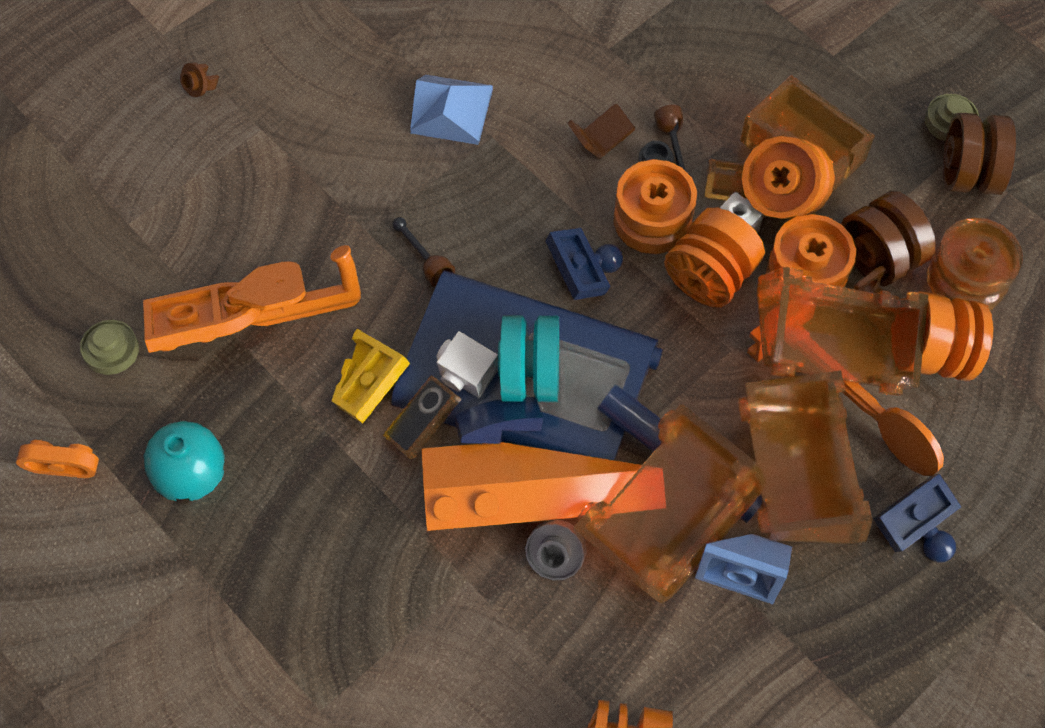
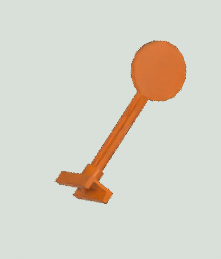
[747,291,944,476]

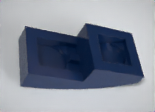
[455,397,543,444]

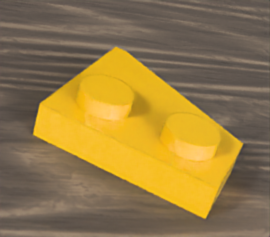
[332,329,410,424]

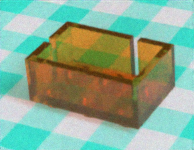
[740,75,875,193]

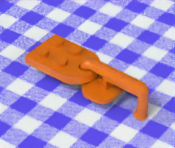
[143,245,361,353]

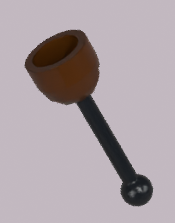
[654,104,691,176]
[392,217,456,287]

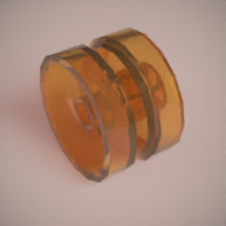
[927,218,1023,310]

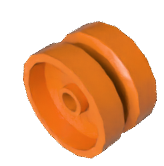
[741,136,835,219]
[613,159,697,254]
[766,214,856,310]

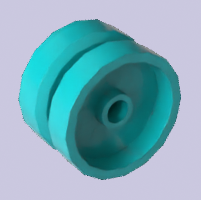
[498,315,559,402]

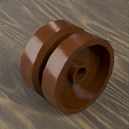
[943,113,1016,195]
[841,190,936,287]

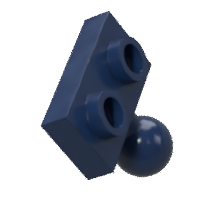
[545,228,623,300]
[873,474,961,563]

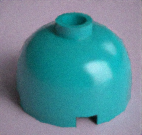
[143,421,225,501]

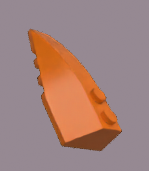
[422,442,666,531]

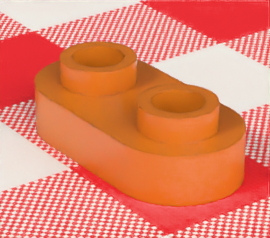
[16,440,99,478]

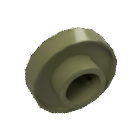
[925,94,979,141]
[80,319,139,375]

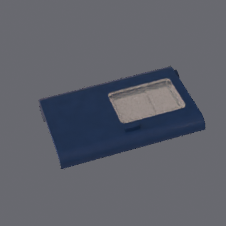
[391,270,663,460]

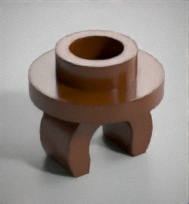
[180,62,219,97]

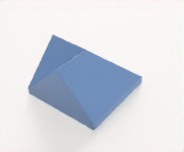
[410,75,493,145]
[695,534,792,604]

